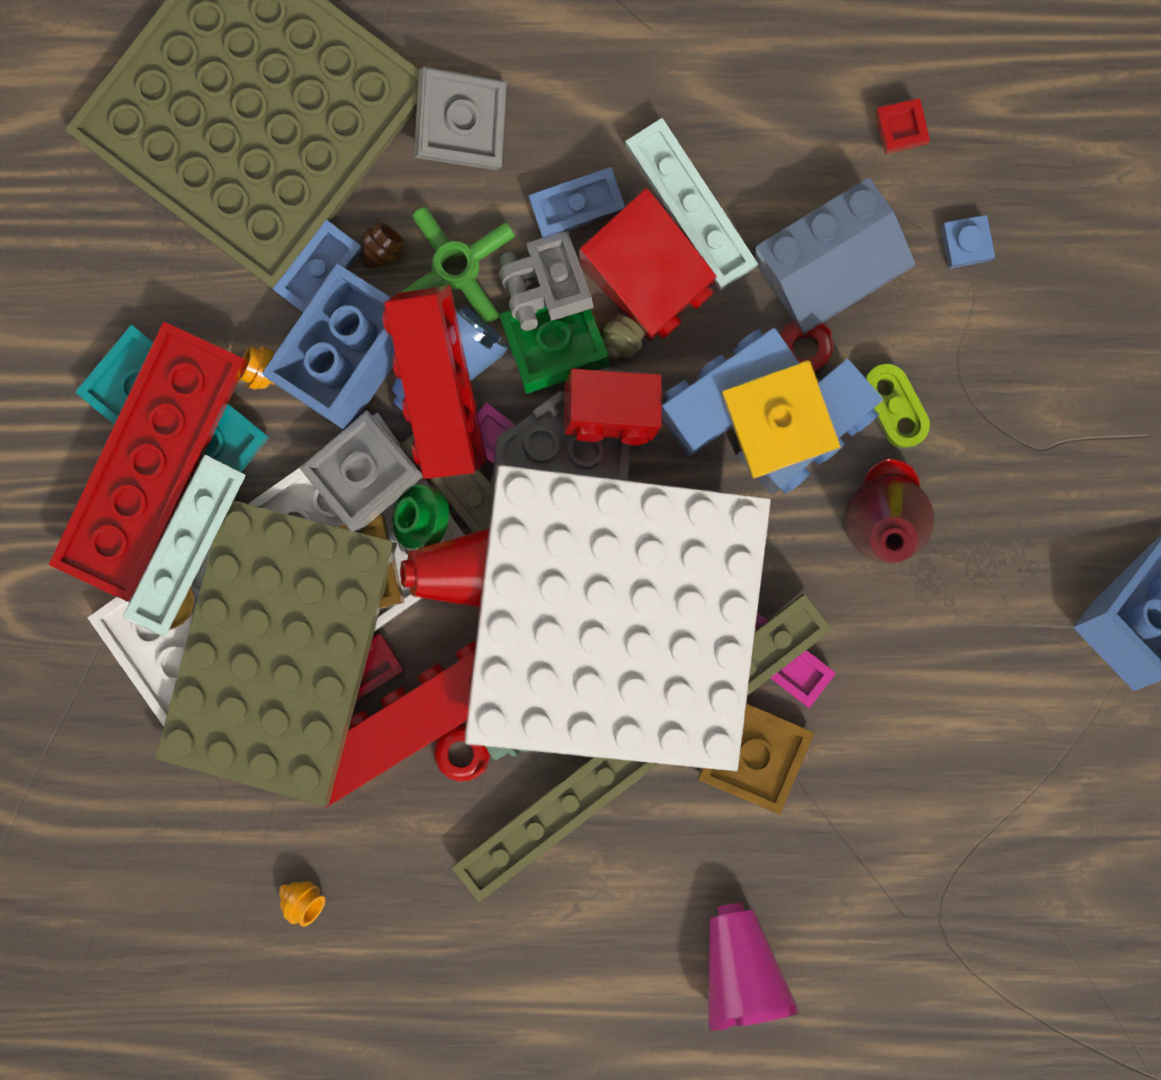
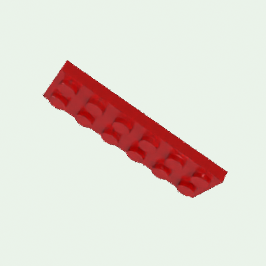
[48,321,248,602]

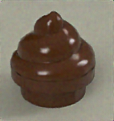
[362,222,406,268]

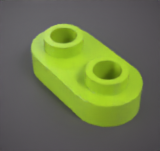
[865,364,930,448]

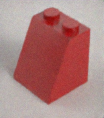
[579,188,717,342]

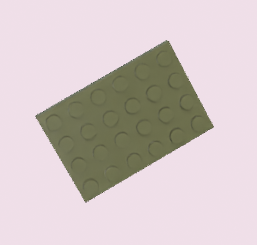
[155,501,397,807]

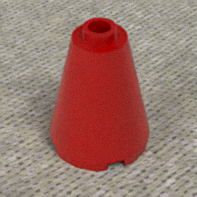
[400,528,490,608]

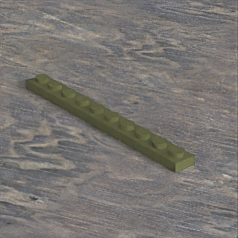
[452,593,833,903]

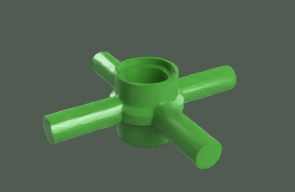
[399,207,515,325]

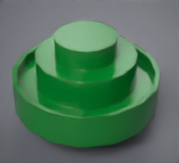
[392,484,449,550]

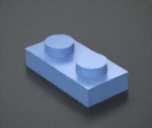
[528,167,625,238]
[273,220,362,313]

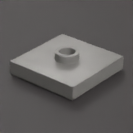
[414,67,507,171]
[299,410,423,533]

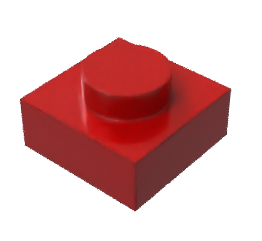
[875,98,930,154]

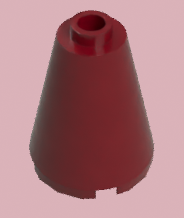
[845,476,934,563]

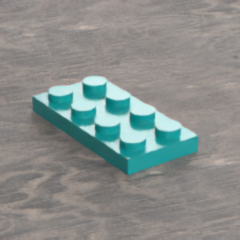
[75,324,270,472]

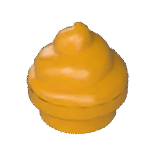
[239,346,275,390]
[279,881,325,927]

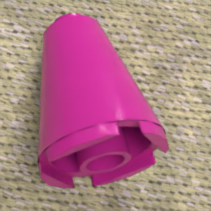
[708,902,798,1031]

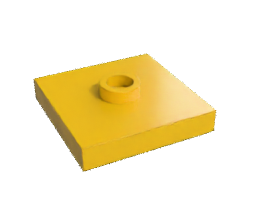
[721,361,841,479]

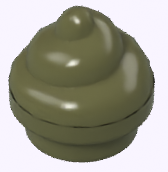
[601,315,645,360]

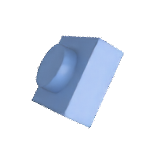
[941,215,995,269]

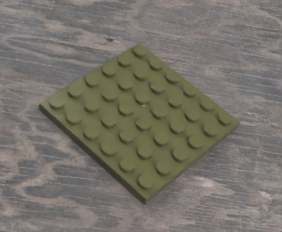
[65,0,419,289]

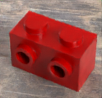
[564,369,661,445]

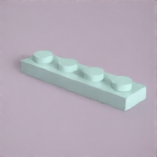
[625,118,758,290]
[122,455,246,637]

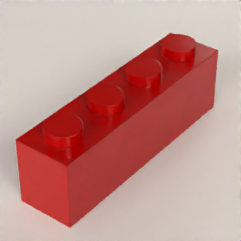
[383,285,487,479]

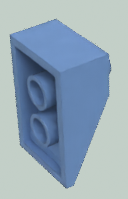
[1073,535,1161,691]

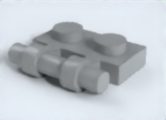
[499,230,594,331]

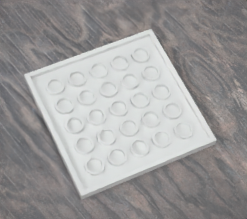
[465,466,771,771]

